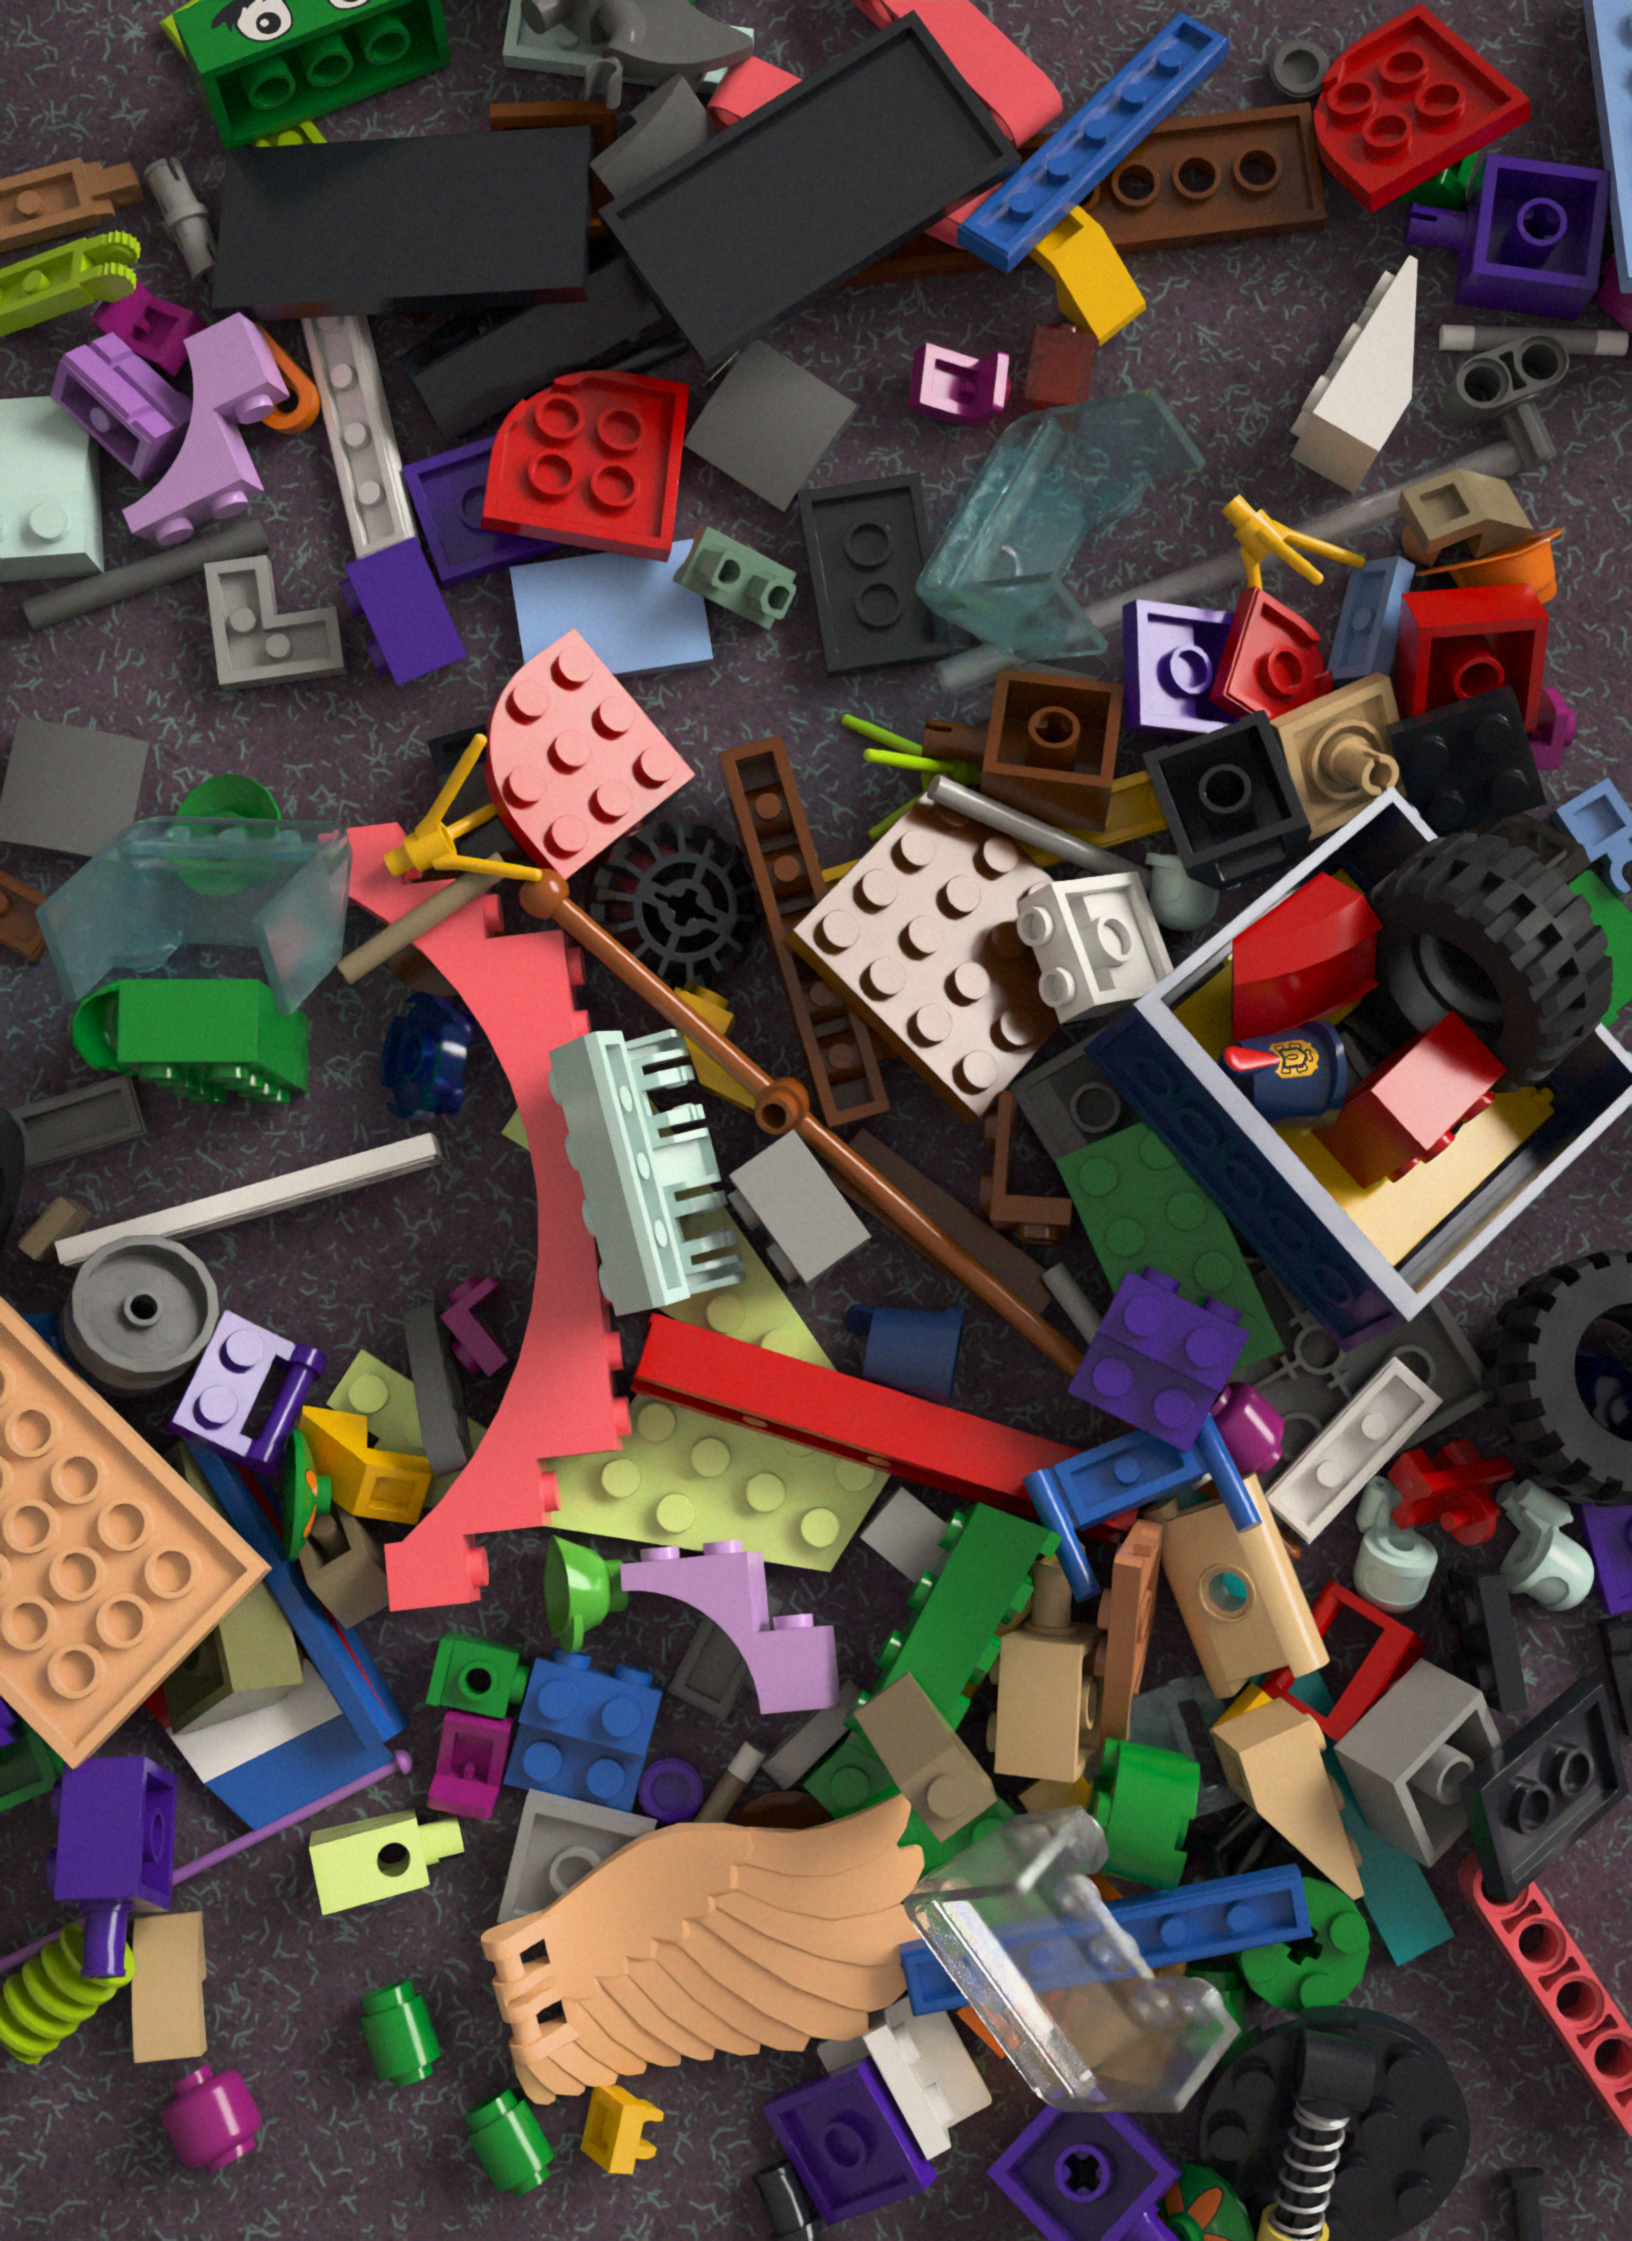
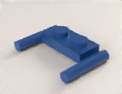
[1022,1412,1263,1603]

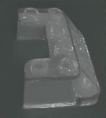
[904,1806,1241,2112]

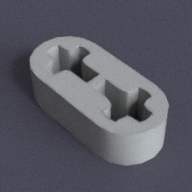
[760,1678,860,1790]

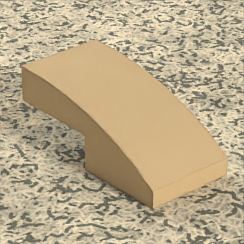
[132,1911,207,2063]

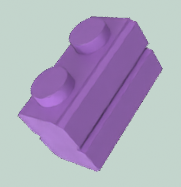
[50,332,193,482]

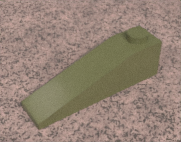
[162,1441,304,1736]

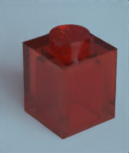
[1019,323,1097,428]

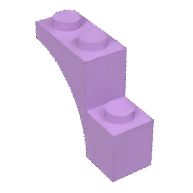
[122,312,290,546]
[620,1540,841,1714]

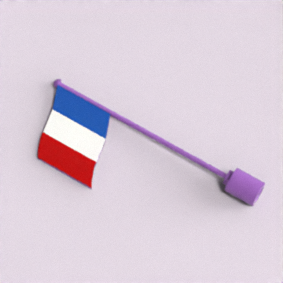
[0,1642,413,1974]

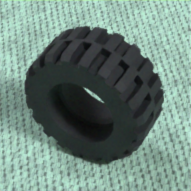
[1361,833,1613,1094]
[1481,1249,1632,1507]

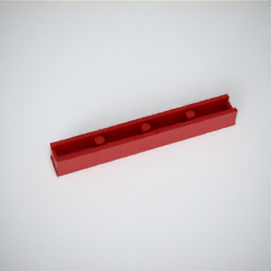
[629,1312,1139,1546]

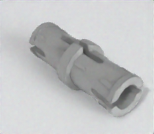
[143,157,218,287]

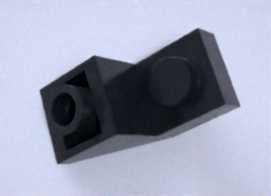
[427,723,527,872]

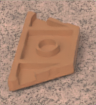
[1094,1519,1164,1749]

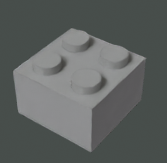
[727,1129,871,1288]
[1333,1658,1503,1869]

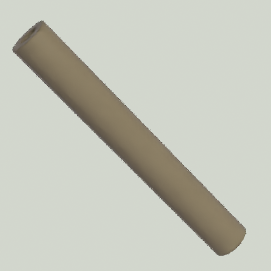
[336,851,505,984]

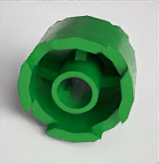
[1078,1737,1200,1891]
[1229,1863,1370,2014]

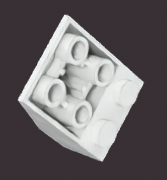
[1290,255,1418,494]

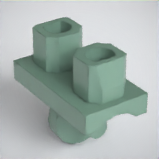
[672,523,797,630]

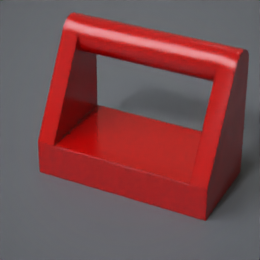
[1259,1579,1429,1743]

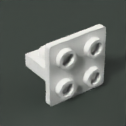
[817,1993,992,2161]

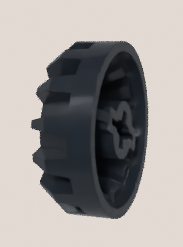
[585,821,762,994]

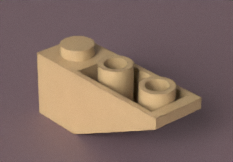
[1211,1697,1365,1901]

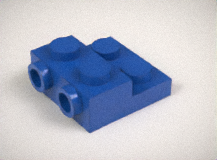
[503,1646,665,1813]

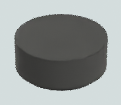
[1267,40,1330,104]

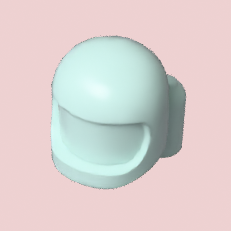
[1145,852,1241,931]
[1354,1476,1438,1613]
[1496,1479,1594,1611]

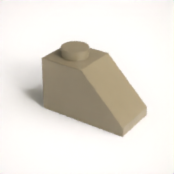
[280,1499,389,1630]
[853,1670,997,1844]

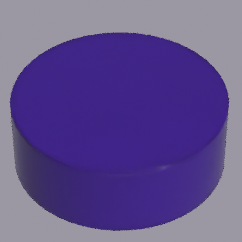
[638,1756,704,1825]

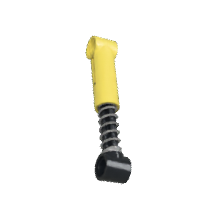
[1256,2029,1375,2241]

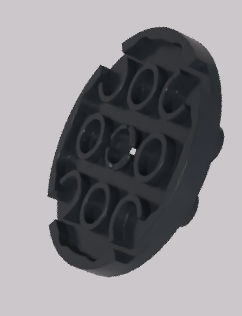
[1196,2005,1470,2241]

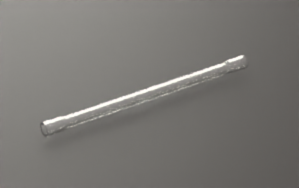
[935,439,1520,699]

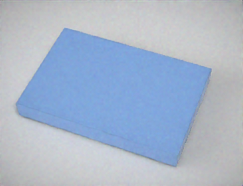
[510,539,714,679]

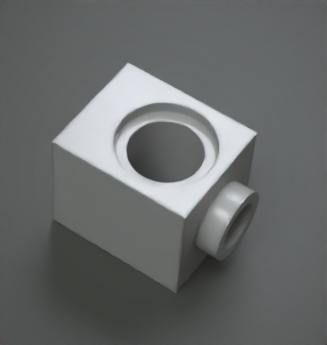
[859,1485,946,1583]

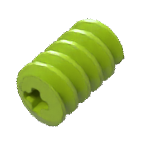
[0,1922,136,2065]

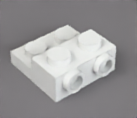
[1017,871,1174,1024]

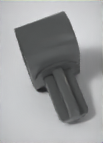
[1442,332,1570,470]

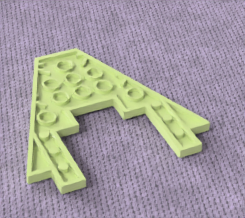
[326,1095,891,1572]

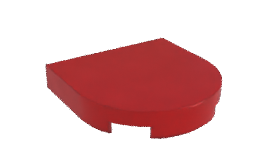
[1209,586,1333,721]

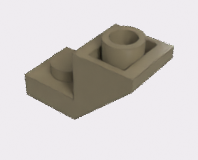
[1398,468,1534,559]

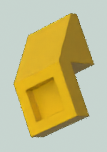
[1028,205,1146,347]
[674,985,756,1115]
[297,1405,432,1525]

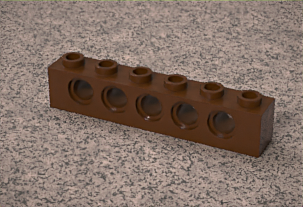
[717,735,891,1128]

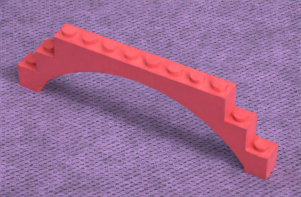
[321,822,632,1612]

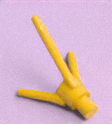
[1221,494,1365,590]
[384,734,542,881]

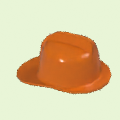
[1414,527,1563,604]

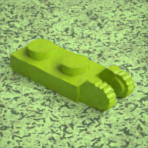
[0,230,141,337]

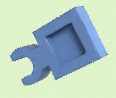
[1549,777,1632,898]

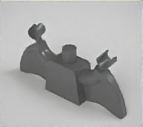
[521,0,753,109]

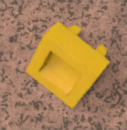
[580,2084,664,2174]

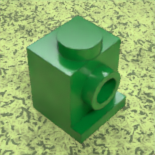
[426,1631,531,1719]

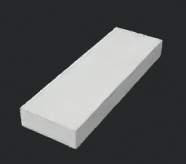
[1263,1355,1443,1544]

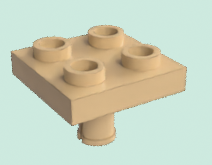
[1269,672,1407,842]

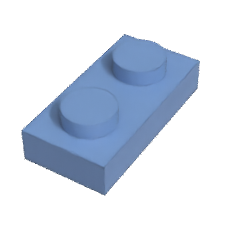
[1327,556,1416,688]

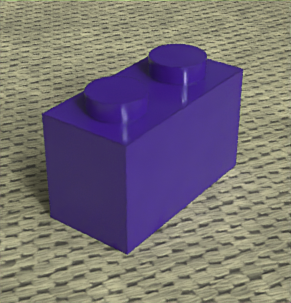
[338,535,467,686]

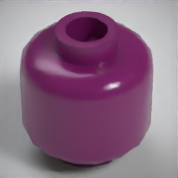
[1209,1381,1285,1476]
[161,2064,262,2175]

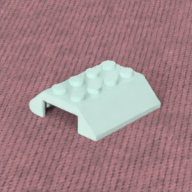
[548,1029,747,1316]

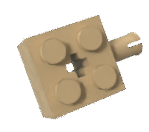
[986,1561,1108,1783]

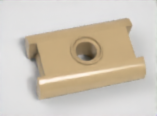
[1141,1472,1330,1699]

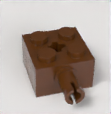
[922,668,1125,832]

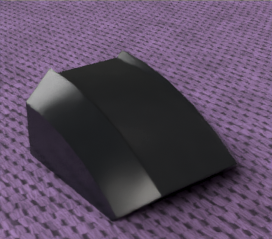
[1142,709,1312,891]

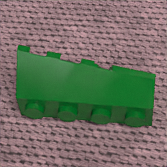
[843,1502,1063,1766]

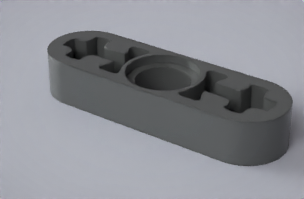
[403,1300,473,1477]

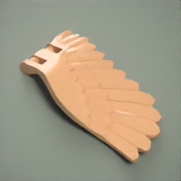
[481,1792,926,2105]

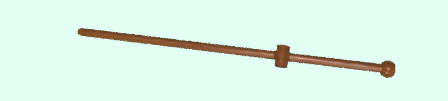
[519,869,1301,1565]

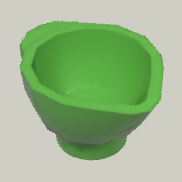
[543,1535,628,1654]

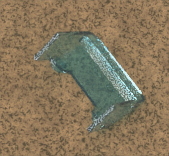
[915,388,1206,661]
[35,816,353,1015]

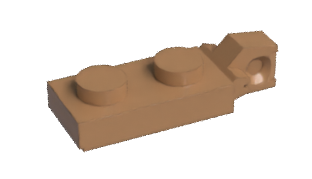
[0,157,146,253]

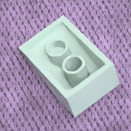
[0,396,104,582]

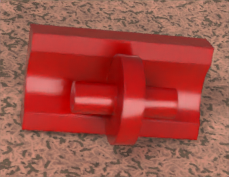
[1387,1438,1516,1546]

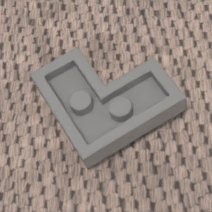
[204,555,348,691]

